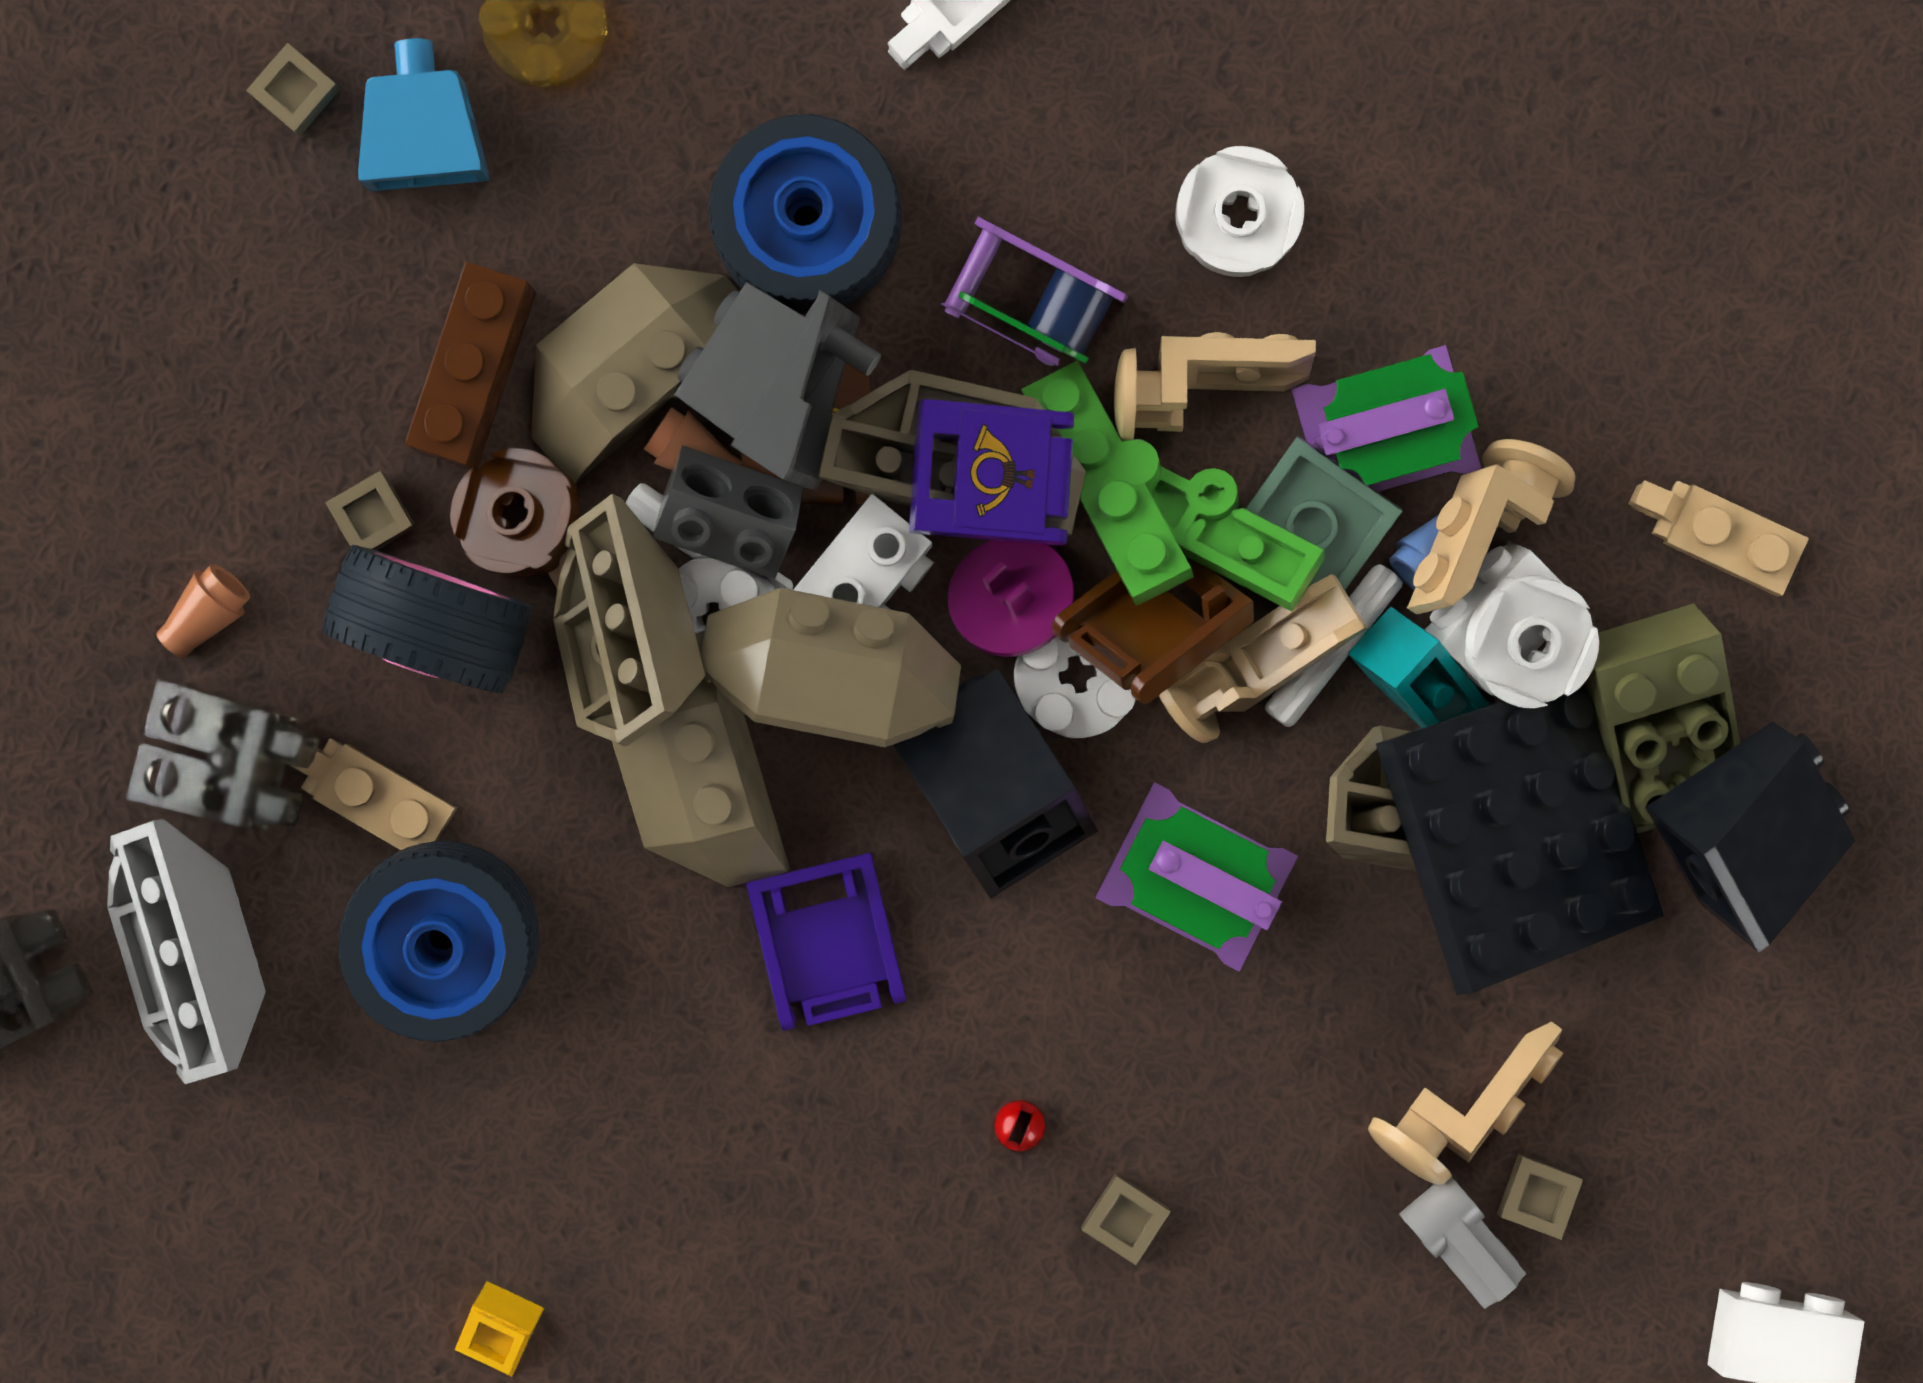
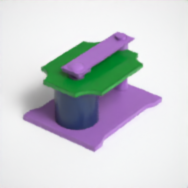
[941,217,1128,366]
[1291,345,1481,492]
[1095,782,1298,972]

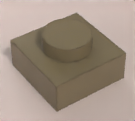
[246,43,341,137]
[325,471,417,551]
[1497,1154,1583,1240]
[1081,1173,1171,1265]

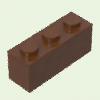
[404,261,537,469]

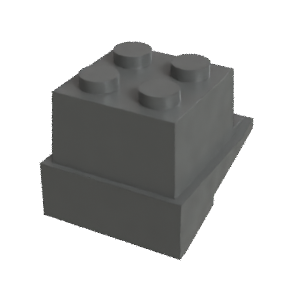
[674,282,881,491]

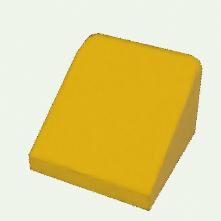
[455,1281,544,1377]

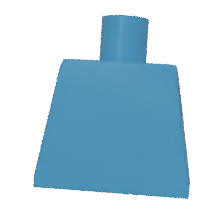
[358,38,489,192]

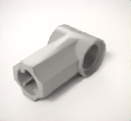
[1399,1177,1526,1309]

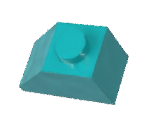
[1348,607,1490,728]

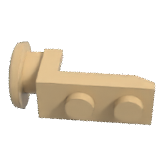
[1114,332,1316,442]
[1407,439,1575,614]
[1159,574,1368,743]
[1368,1022,1563,1185]

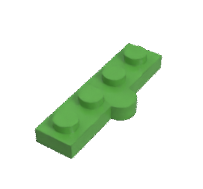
[1021,360,1194,606]
[1150,466,1325,612]

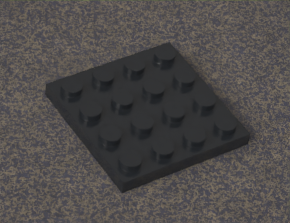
[1376,682,1664,995]

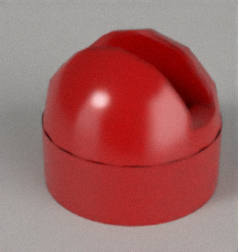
[994,1099,1045,1152]

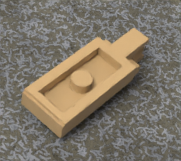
[1628,481,1809,597]
[279,736,457,850]

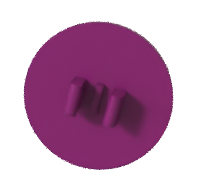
[948,540,1075,657]

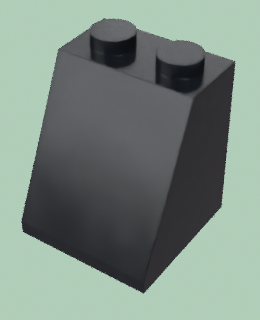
[894,668,1098,898]
[1645,721,1855,953]

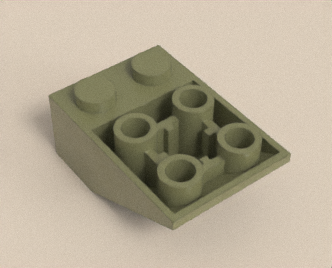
[1585,603,1740,834]

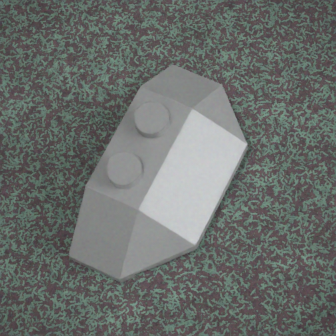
[107,818,266,1084]

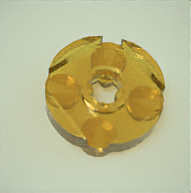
[479,0,609,87]

